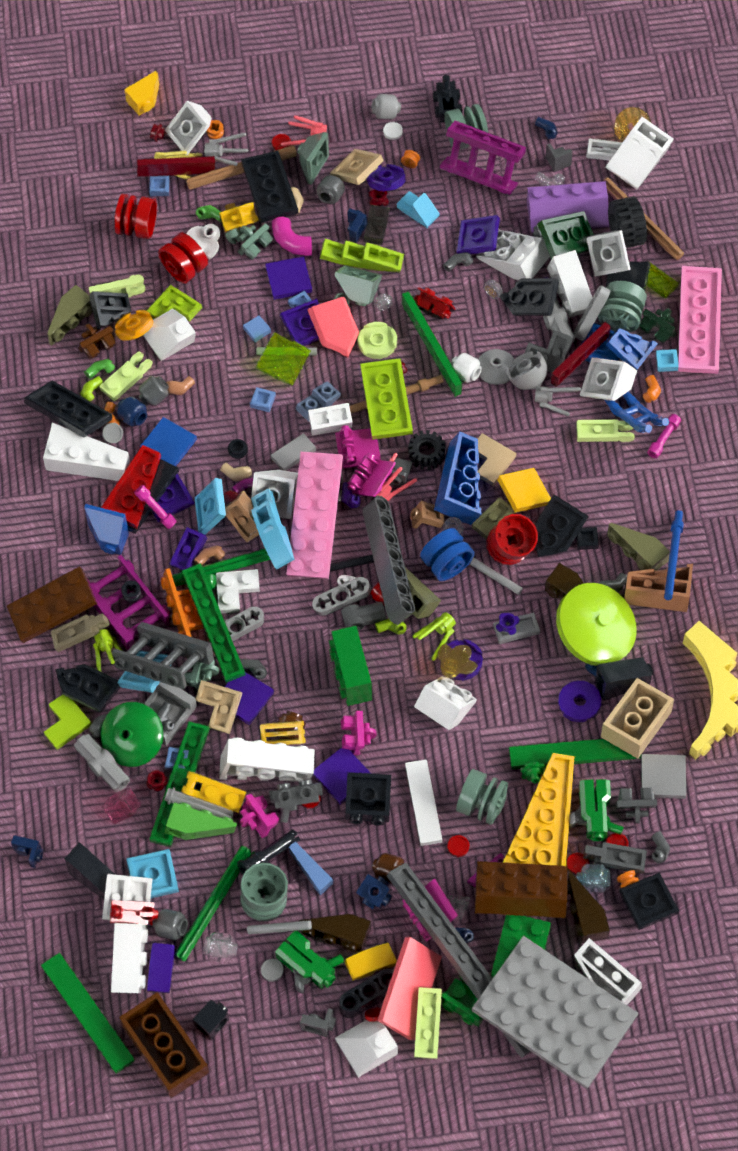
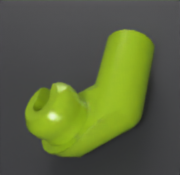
[80,376,103,401]
[375,618,407,635]

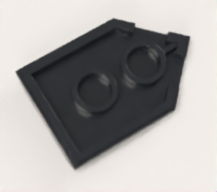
[500,278,559,316]
[535,494,589,558]
[55,664,120,713]

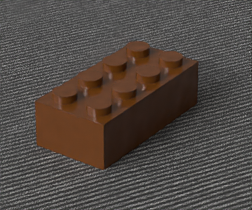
[475,861,567,918]
[119,992,209,1098]

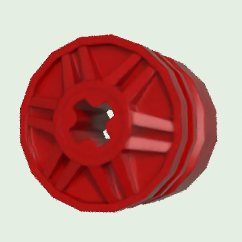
[114,193,157,239]
[487,514,538,565]

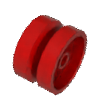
[158,232,208,284]

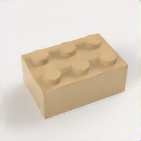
[601,678,674,759]

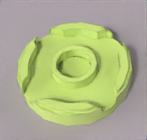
[357,322,397,359]

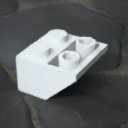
[414,676,477,730]

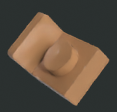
[410,501,444,529]

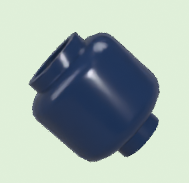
[117,396,147,427]

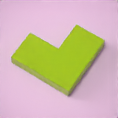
[147,285,202,322]
[44,694,92,750]

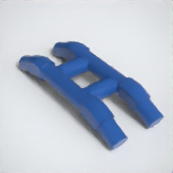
[605,391,669,433]

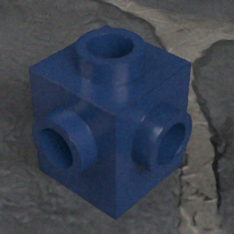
[356,874,393,909]

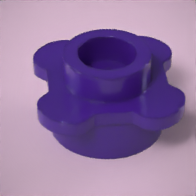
[496,613,520,635]

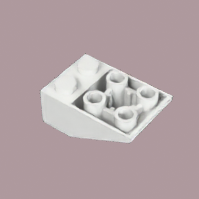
[605,117,674,190]
[476,230,550,280]

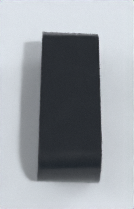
[339,969,394,1018]

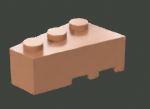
[624,564,693,612]

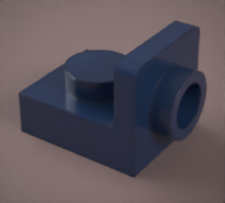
[347,208,367,243]
[11,835,43,868]

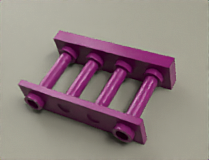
[440,120,526,195]
[87,555,171,651]

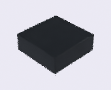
[576,527,599,550]

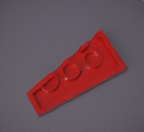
[101,445,161,529]

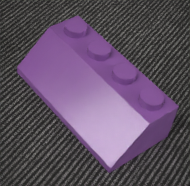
[527,181,609,233]

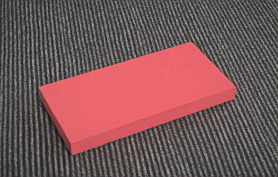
[377,937,442,1040]

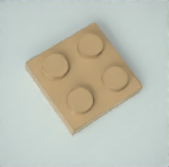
[330,149,384,185]

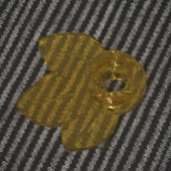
[438,644,478,678]

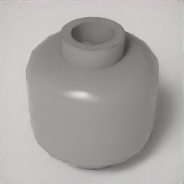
[372,94,401,120]

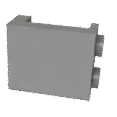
[144,682,197,746]

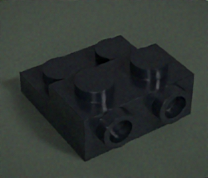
[345,772,391,826]

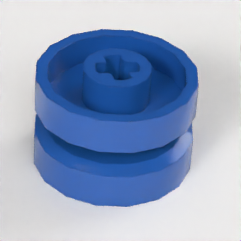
[420,528,475,581]

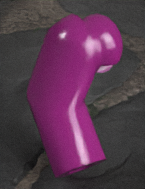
[231,478,253,494]

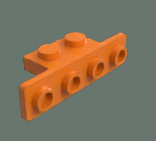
[160,568,204,637]

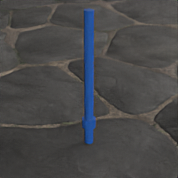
[664,510,684,600]

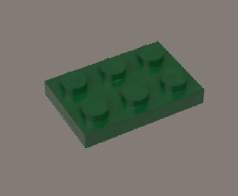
[537,211,594,260]

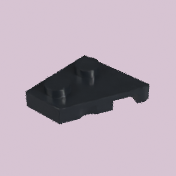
[89,291,132,329]

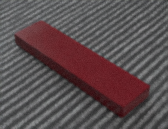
[137,156,215,177]
[551,322,610,387]

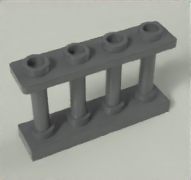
[112,622,214,689]

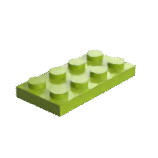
[360,358,413,440]

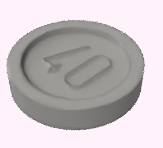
[102,423,123,443]
[261,959,284,982]

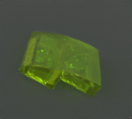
[255,332,311,385]

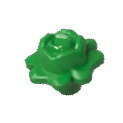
[520,760,545,783]

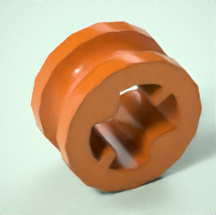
[207,120,224,139]
[401,150,420,169]
[617,870,639,888]

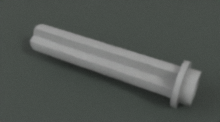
[164,787,233,819]

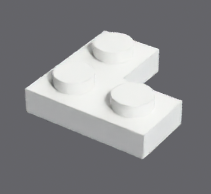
[216,569,260,614]

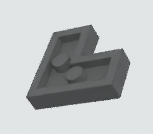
[525,330,574,373]

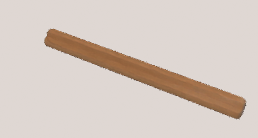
[186,145,297,190]
[602,178,684,260]

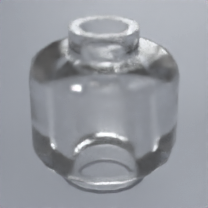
[203,932,238,963]

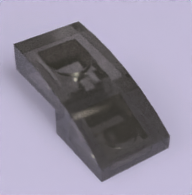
[363,205,390,245]

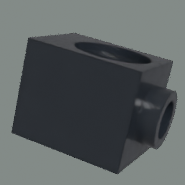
[193,999,229,1040]

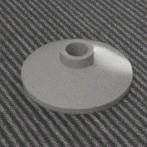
[478,349,514,385]

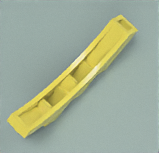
[683,621,738,760]

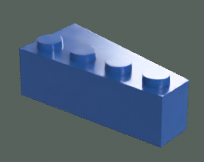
[434,431,482,525]

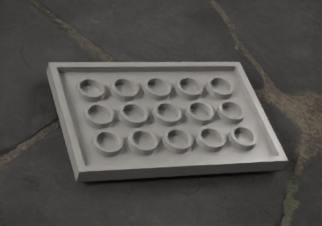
[472,936,639,1089]

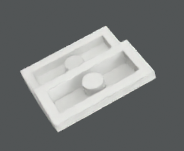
[102,874,153,920]

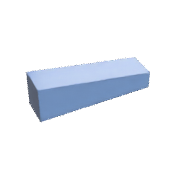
[289,842,333,895]

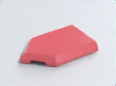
[307,297,359,358]

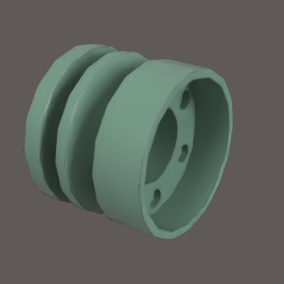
[445,104,488,150]
[598,281,647,333]
[456,769,508,825]
[240,863,288,921]

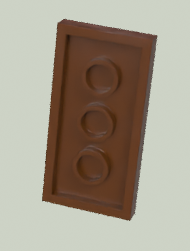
[7,566,98,643]

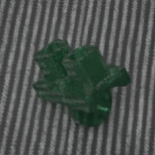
[639,308,677,344]

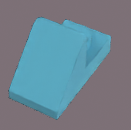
[397,191,439,228]

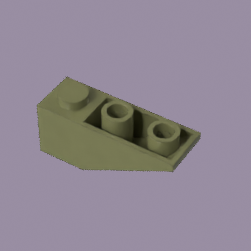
[47,285,93,346]
[607,523,670,571]
[405,567,441,619]

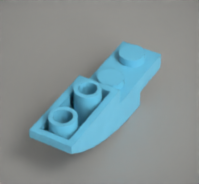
[251,488,295,569]

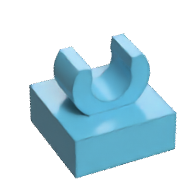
[656,349,679,372]

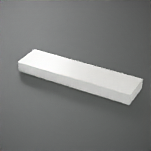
[405,759,442,846]

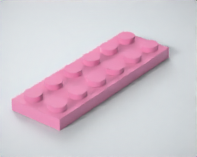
[678,266,722,374]
[286,452,343,579]

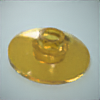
[614,107,651,142]

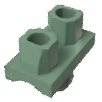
[238,223,274,260]
[184,658,219,691]

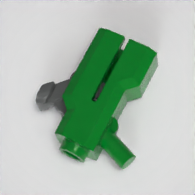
[569,779,624,842]
[275,931,344,994]

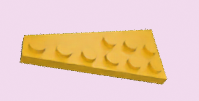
[503,753,574,866]

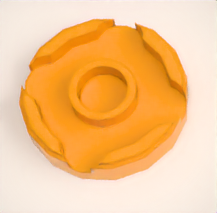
[114,310,154,341]

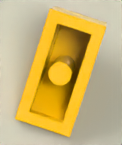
[124,71,159,116]

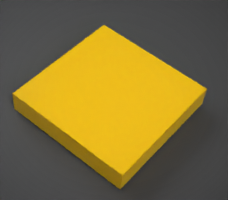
[497,468,551,513]

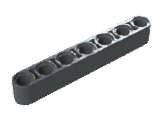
[362,495,415,625]

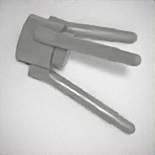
[204,133,248,166]
[535,386,581,416]

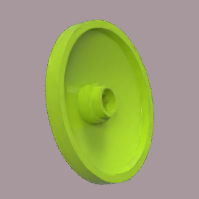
[556,583,637,666]

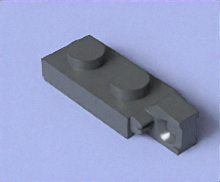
[583,842,647,874]

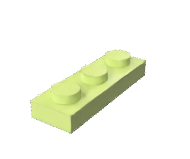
[414,987,442,1059]

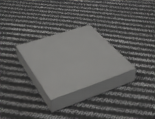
[641,754,686,799]

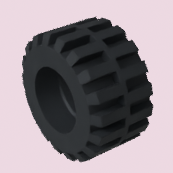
[608,196,647,248]

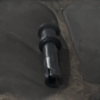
[237,829,300,875]

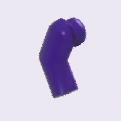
[341,482,361,508]

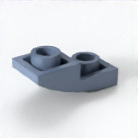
[296,381,341,422]

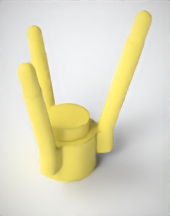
[154,151,202,179]

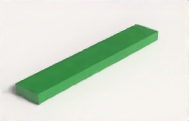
[402,292,462,397]
[181,563,246,683]
[149,721,210,847]
[509,739,642,770]
[41,953,135,1074]

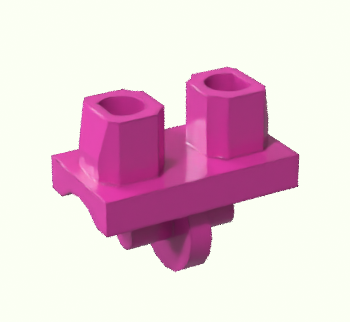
[341,711,377,756]
[239,794,279,838]

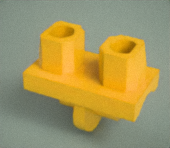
[219,202,259,232]

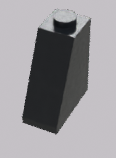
[595,657,653,701]
[65,842,116,900]

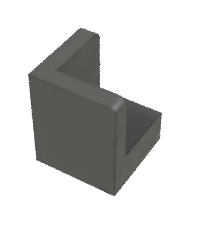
[545,144,573,172]

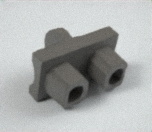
[616,788,657,824]

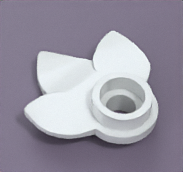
[186,224,220,260]

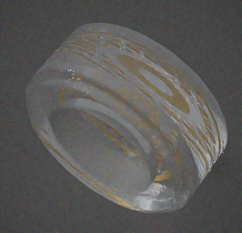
[483,279,503,299]

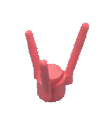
[281,115,327,146]
[375,453,417,502]

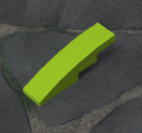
[320,239,404,272]

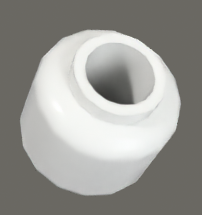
[451,353,482,383]

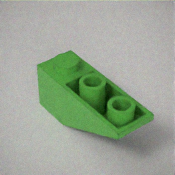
[164,802,237,840]

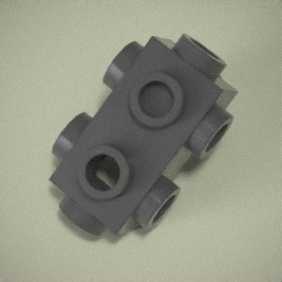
[269,779,323,823]

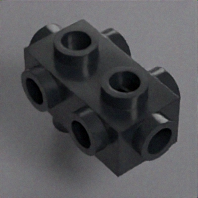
[433,75,463,123]

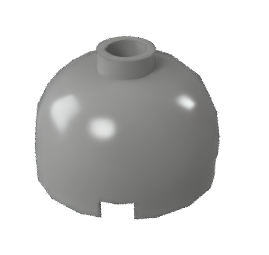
[506,351,547,390]

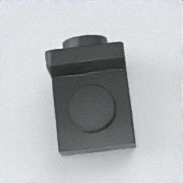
[386,458,412,486]
[300,1008,336,1037]

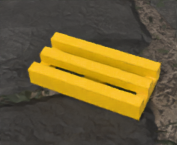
[260,721,306,745]

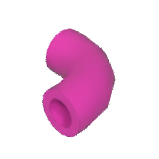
[271,217,312,256]

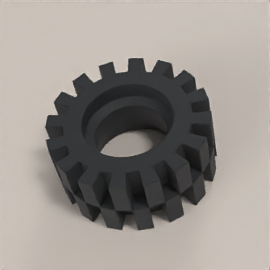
[408,430,445,470]

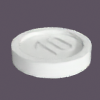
[383,122,403,140]

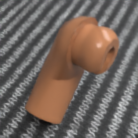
[166,376,195,395]
[193,545,225,566]

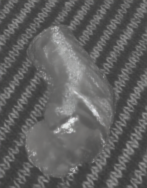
[535,172,565,186]

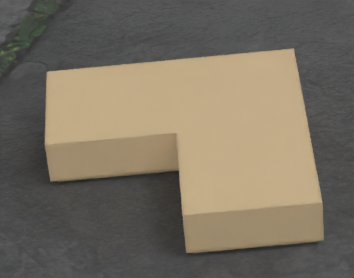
[478,433,516,486]
[195,680,243,734]

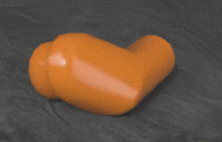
[643,375,661,403]

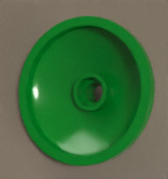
[101,702,164,767]

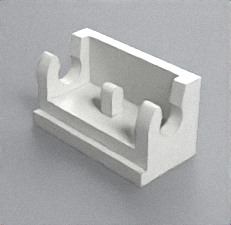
[308,403,353,436]

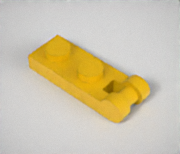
[181,771,247,813]

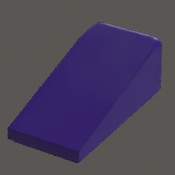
[169,527,207,570]
[147,943,176,993]

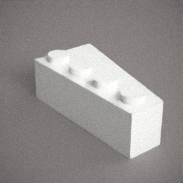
[43,423,130,481]
[219,738,315,781]

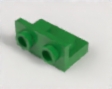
[441,978,484,1027]

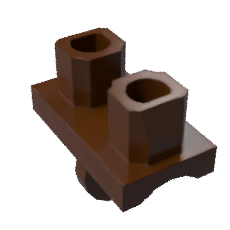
[78,323,116,359]

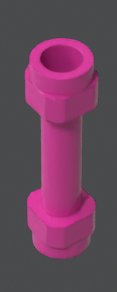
[647,414,681,459]
[134,485,177,529]

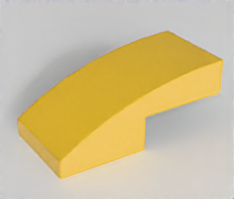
[344,942,397,981]

